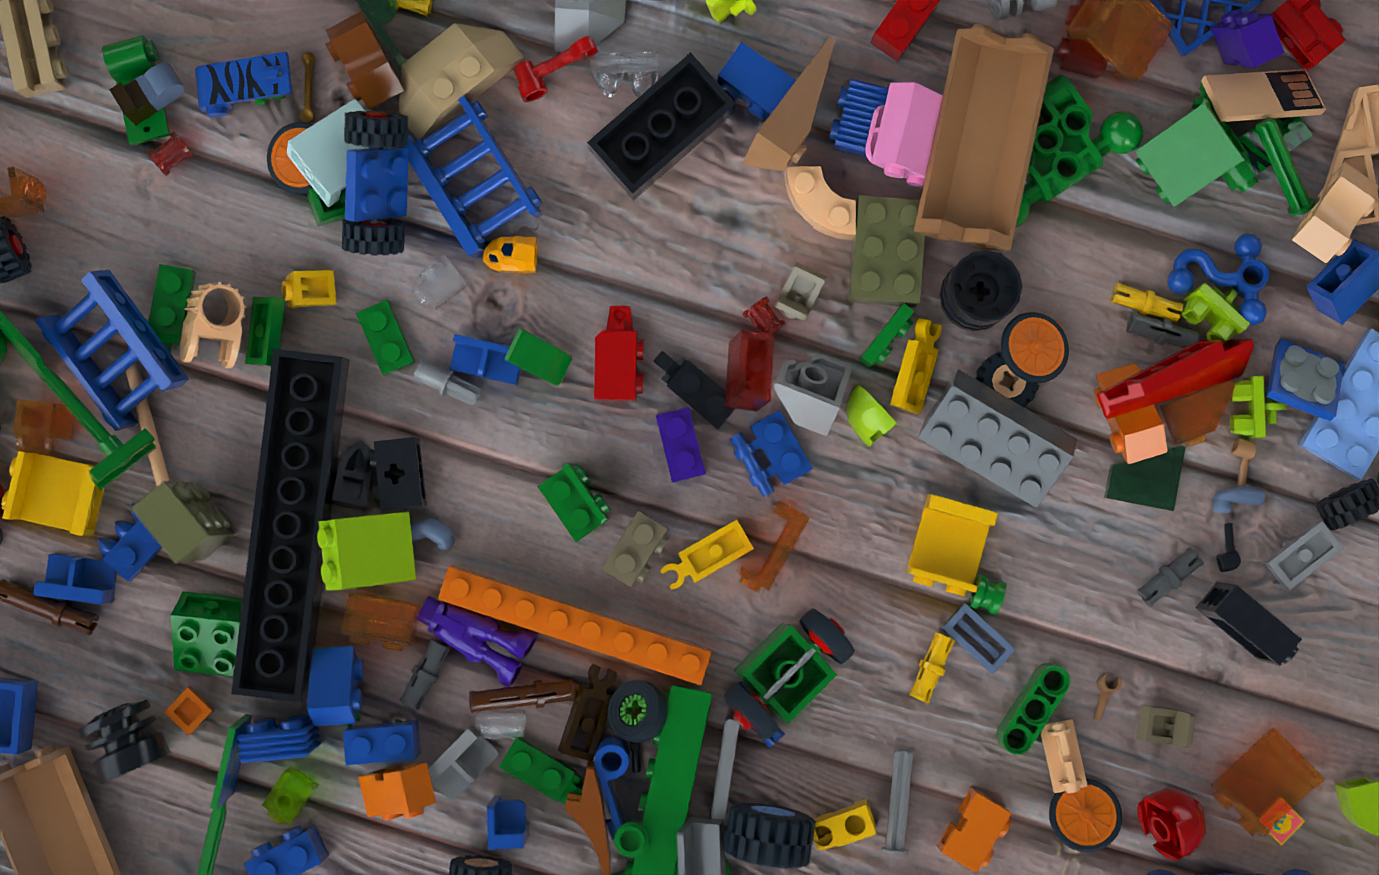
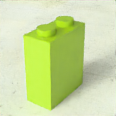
[317,512,416,591]

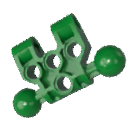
[1015,74,1143,228]

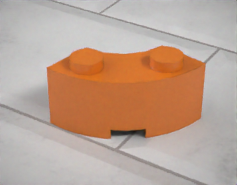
[1093,363,1167,464]

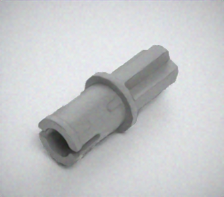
[413,360,481,406]

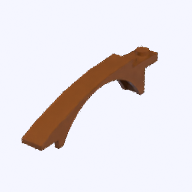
[565,761,611,875]

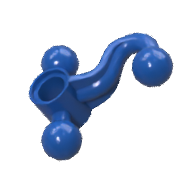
[1167,233,1270,326]

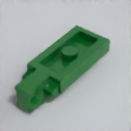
[148,264,196,353]
[499,736,583,804]

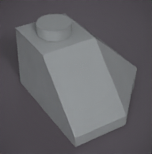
[555,0,626,52]
[773,353,853,436]

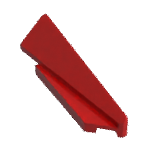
[1096,339,1254,419]

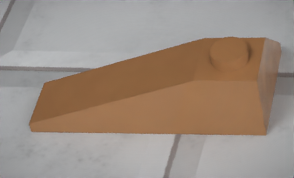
[743,36,835,171]

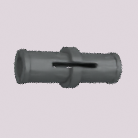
[1126,312,1199,348]
[1136,547,1204,607]
[399,638,451,710]

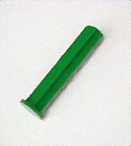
[1256,118,1315,216]

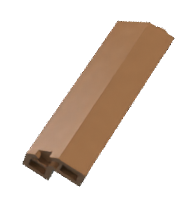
[914,24,1054,251]
[0,744,121,875]

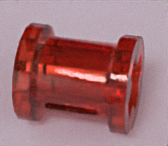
[147,131,194,176]
[742,296,786,341]

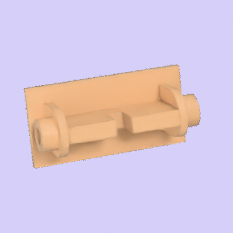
[1040,719,1088,793]

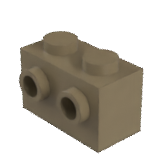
[602,510,670,588]

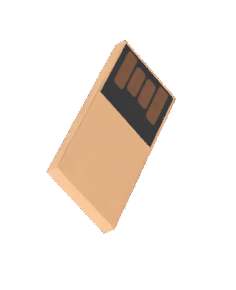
[1201,69,1326,122]

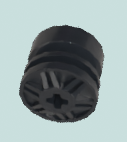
[939,250,1023,332]
[78,699,171,784]

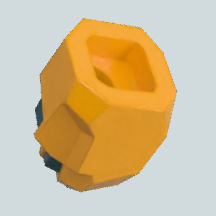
[483,236,538,274]

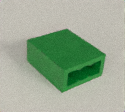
[1135,100,1250,207]

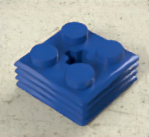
[237,714,321,763]

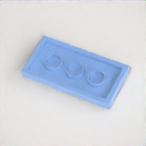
[1298,328,1379,480]

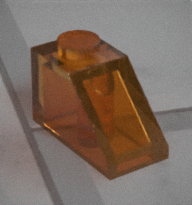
[1160,380,1235,447]

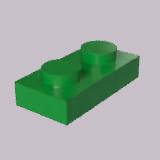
[245,297,285,366]
[356,300,416,376]
[859,303,915,367]

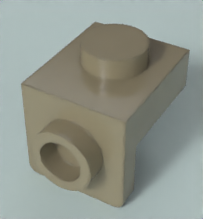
[775,262,827,321]
[1136,705,1196,748]

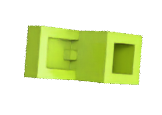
[1335,776,1379,836]

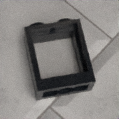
[1195,582,1302,666]

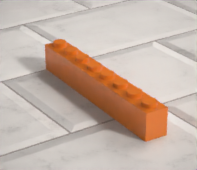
[438,565,712,685]

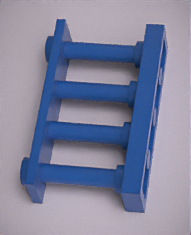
[405,96,543,258]
[35,270,189,432]

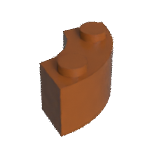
[325,11,404,110]

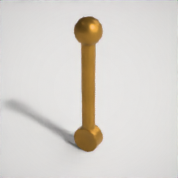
[300,52,315,123]

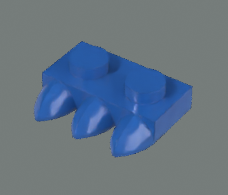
[98,503,162,582]

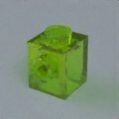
[261,766,320,825]

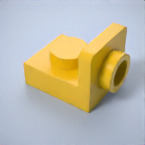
[281,270,337,310]

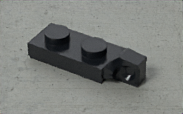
[653,351,740,430]

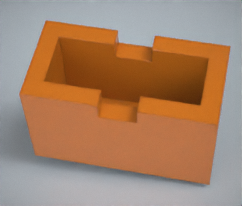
[358,762,436,821]
[936,787,1012,873]

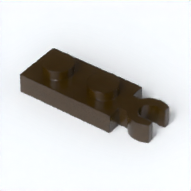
[558,664,617,761]

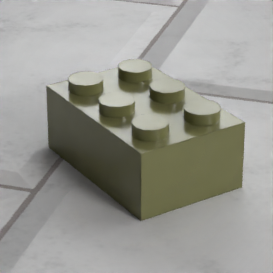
[848,195,925,307]
[130,481,235,564]

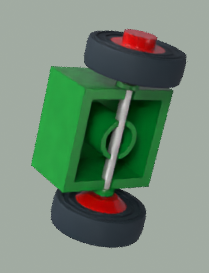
[723,608,855,740]

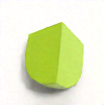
[846,385,897,447]

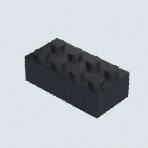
[587,52,736,201]

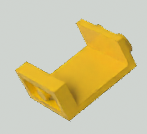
[1,451,105,536]
[905,494,998,597]

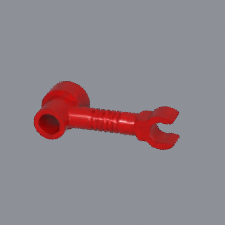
[513,36,598,102]

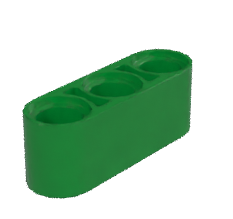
[997,663,1070,755]

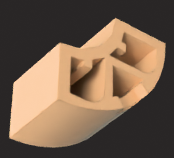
[1292,162,1379,263]
[785,166,856,240]

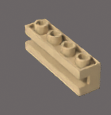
[0,0,68,98]

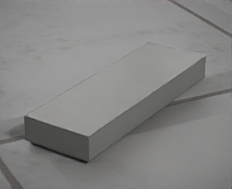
[710,715,739,824]

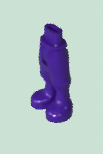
[416,596,539,687]

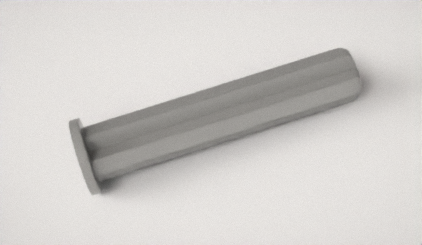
[881,749,913,855]

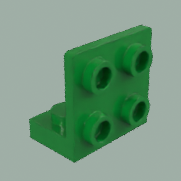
[537,462,611,542]
[171,591,243,677]

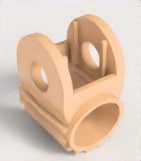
[180,282,247,369]

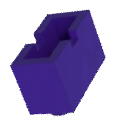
[1211,9,1284,68]
[656,407,705,483]

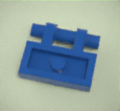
[729,410,813,497]

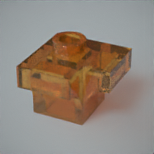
[13,399,75,454]

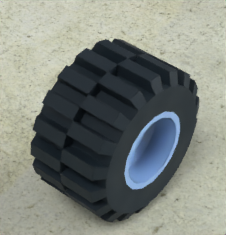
[724,803,816,869]

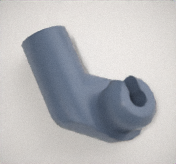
[1212,486,1265,513]
[411,518,455,550]

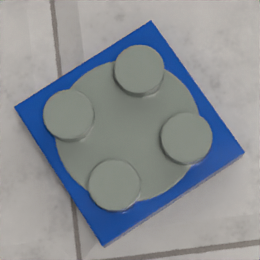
[1266,339,1344,422]

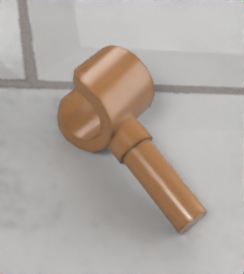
[1231,437,1256,486]
[1093,673,1122,721]

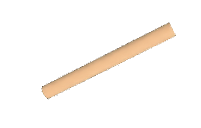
[125,361,170,486]

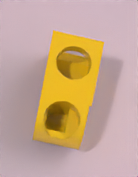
[813,798,877,850]

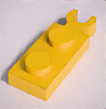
[890,318,942,415]
[660,519,754,590]

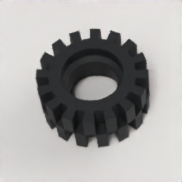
[1315,478,1379,531]

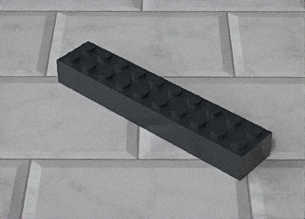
[231,349,350,702]

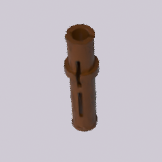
[0,579,99,635]
[469,679,575,713]

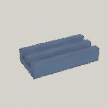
[941,602,1016,674]

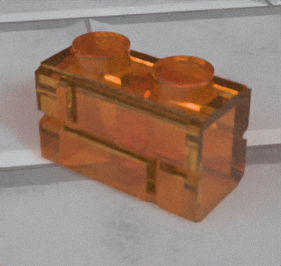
[341,592,421,651]

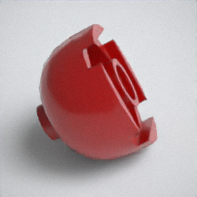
[1137,788,1206,861]

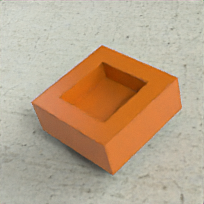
[164,686,215,736]

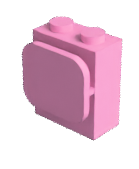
[865,82,943,188]

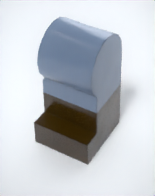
[109,63,184,126]

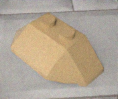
[398,23,525,140]

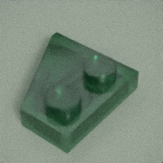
[1104,446,1186,511]

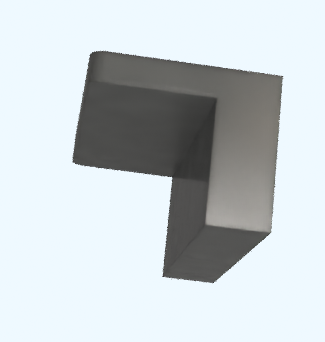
[677,817,725,875]

